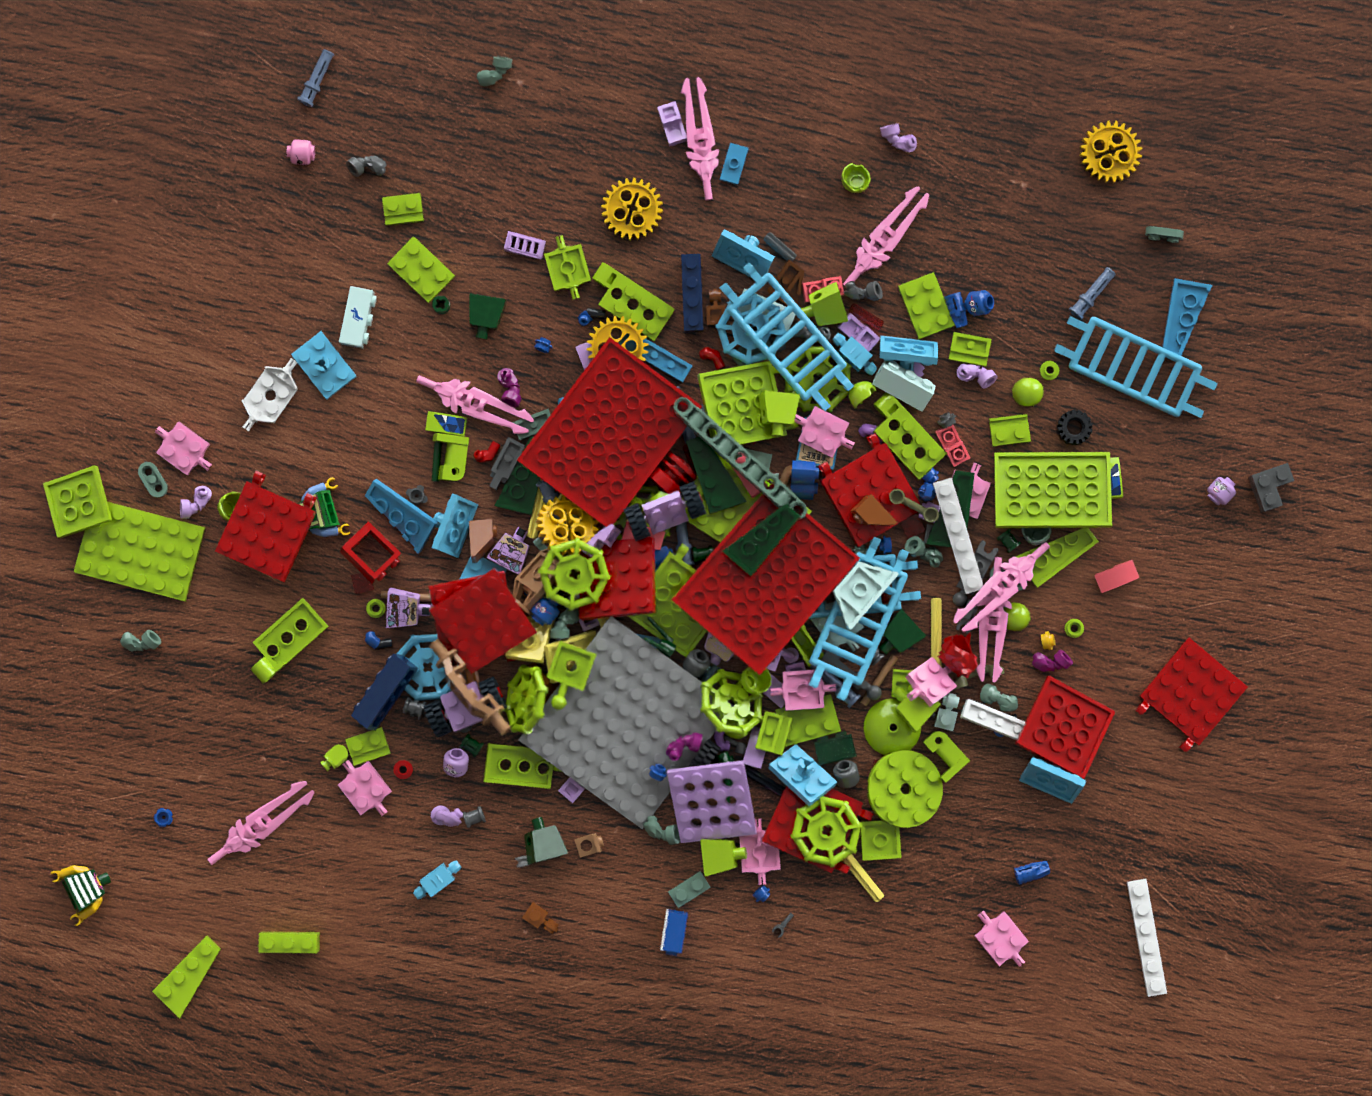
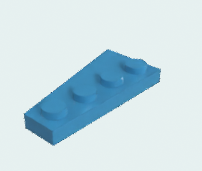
[1162,279,1212,356]
[365,479,438,554]

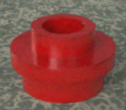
[394,760,413,779]

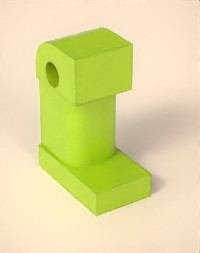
[433,433,469,481]
[791,625,824,667]
[922,731,970,783]

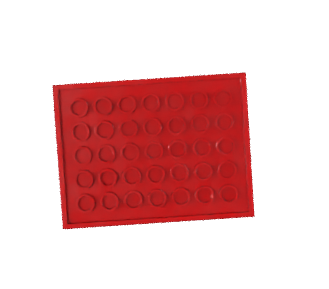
[517,337,702,527]
[671,483,860,676]

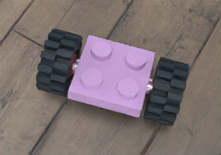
[623,482,706,541]
[424,676,507,738]

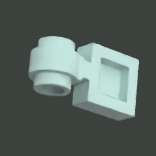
[934,693,960,731]

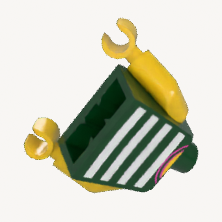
[50,865,111,926]

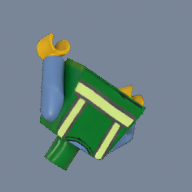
[297,478,350,537]

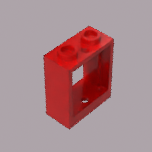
[340,521,402,584]

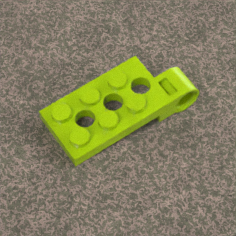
[592,262,675,341]
[873,392,947,480]
[250,598,329,684]
[483,743,562,789]

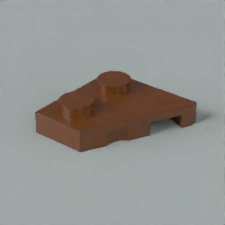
[766,260,804,306]

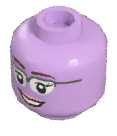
[1207,477,1236,506]
[443,748,469,777]

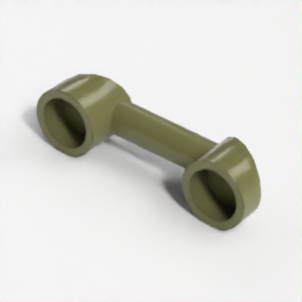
[889,489,939,522]
[954,665,1005,690]

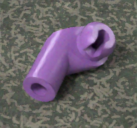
[859,424,882,444]
[714,730,730,752]

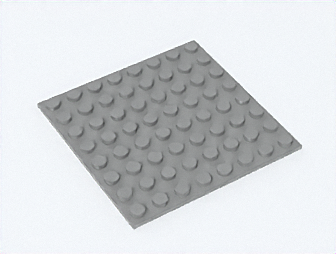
[518,617,734,829]

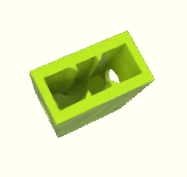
[800,282,848,326]
[759,391,800,437]
[892,686,941,733]
[700,839,747,876]

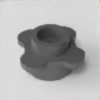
[937,412,956,429]
[406,485,428,506]

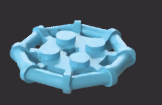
[715,294,787,365]
[396,634,458,701]

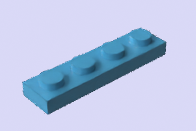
[619,333,692,383]

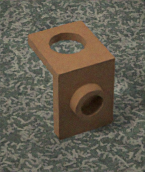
[575,833,604,858]

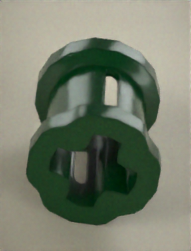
[432,296,450,315]
[996,528,1021,553]
[693,545,713,564]
[459,733,484,758]

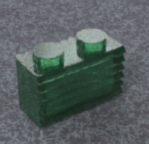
[813,731,857,765]

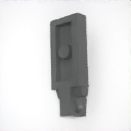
[490,437,525,491]

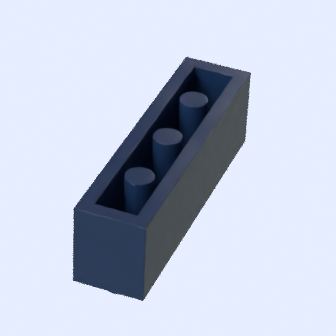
[681,254,703,333]
[351,653,419,731]

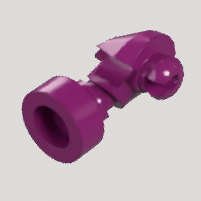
[497,368,522,408]
[1032,650,1073,672]
[666,732,702,761]

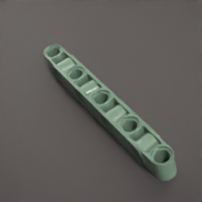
[673,397,807,520]

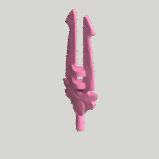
[681,77,719,200]
[843,187,929,286]
[416,375,534,434]
[953,542,1050,632]
[976,557,1012,683]
[208,781,314,865]

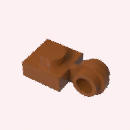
[706,288,725,325]
[522,902,559,934]

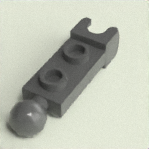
[952,540,999,607]
[821,651,882,700]

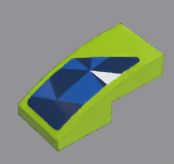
[425,411,467,437]
[1110,457,1123,499]

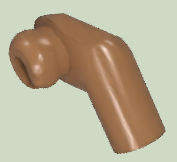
[780,465,792,486]

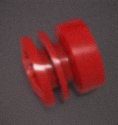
[649,451,697,496]

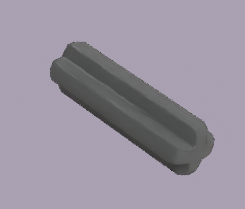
[763,232,797,262]

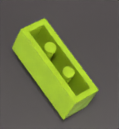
[259,932,320,953]

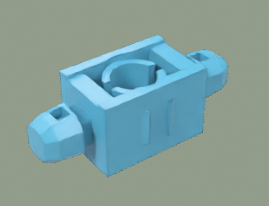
[832,333,877,375]
[413,860,461,899]

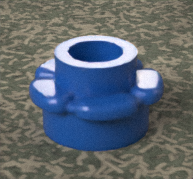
[534,337,553,353]
[922,467,939,484]
[880,536,892,555]
[649,764,667,781]
[154,808,173,827]
[753,885,770,902]

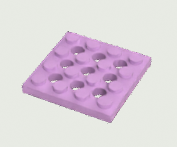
[667,761,757,843]

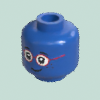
[964,290,994,316]
[531,597,559,626]

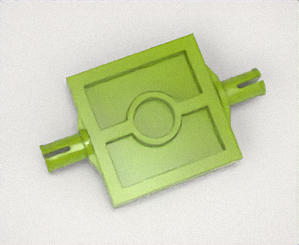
[544,235,591,300]

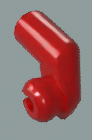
[699,347,725,370]
[473,441,501,463]

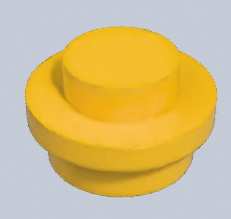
[1041,631,1056,650]

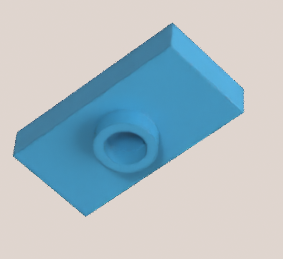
[720,143,748,185]

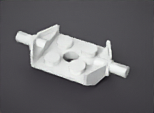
[242,358,298,431]

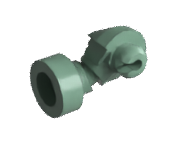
[477,56,512,87]
[905,536,943,568]
[550,608,579,638]
[120,630,161,652]
[980,684,1018,712]
[643,816,680,845]

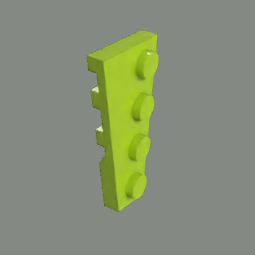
[1015,528,1099,588]
[152,935,221,1019]

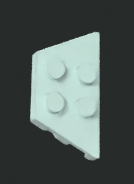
[833,562,899,630]

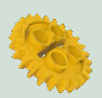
[1080,121,1142,183]
[601,178,663,240]
[587,316,649,361]
[536,495,598,556]

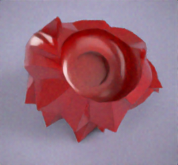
[938,632,978,678]

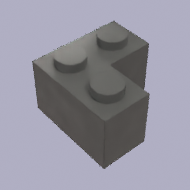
[1248,463,1294,513]

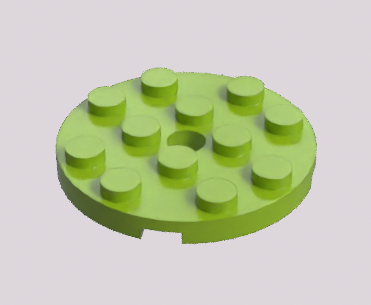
[867,750,943,828]

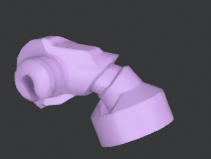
[880,124,917,152]
[957,364,997,389]
[180,486,212,519]
[431,805,463,827]

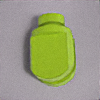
[320,744,348,771]

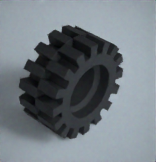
[1057,410,1093,445]
[688,739,721,767]

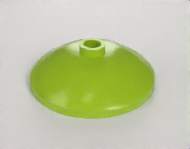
[863,699,921,755]

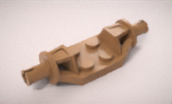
[513,533,582,617]
[430,639,511,735]

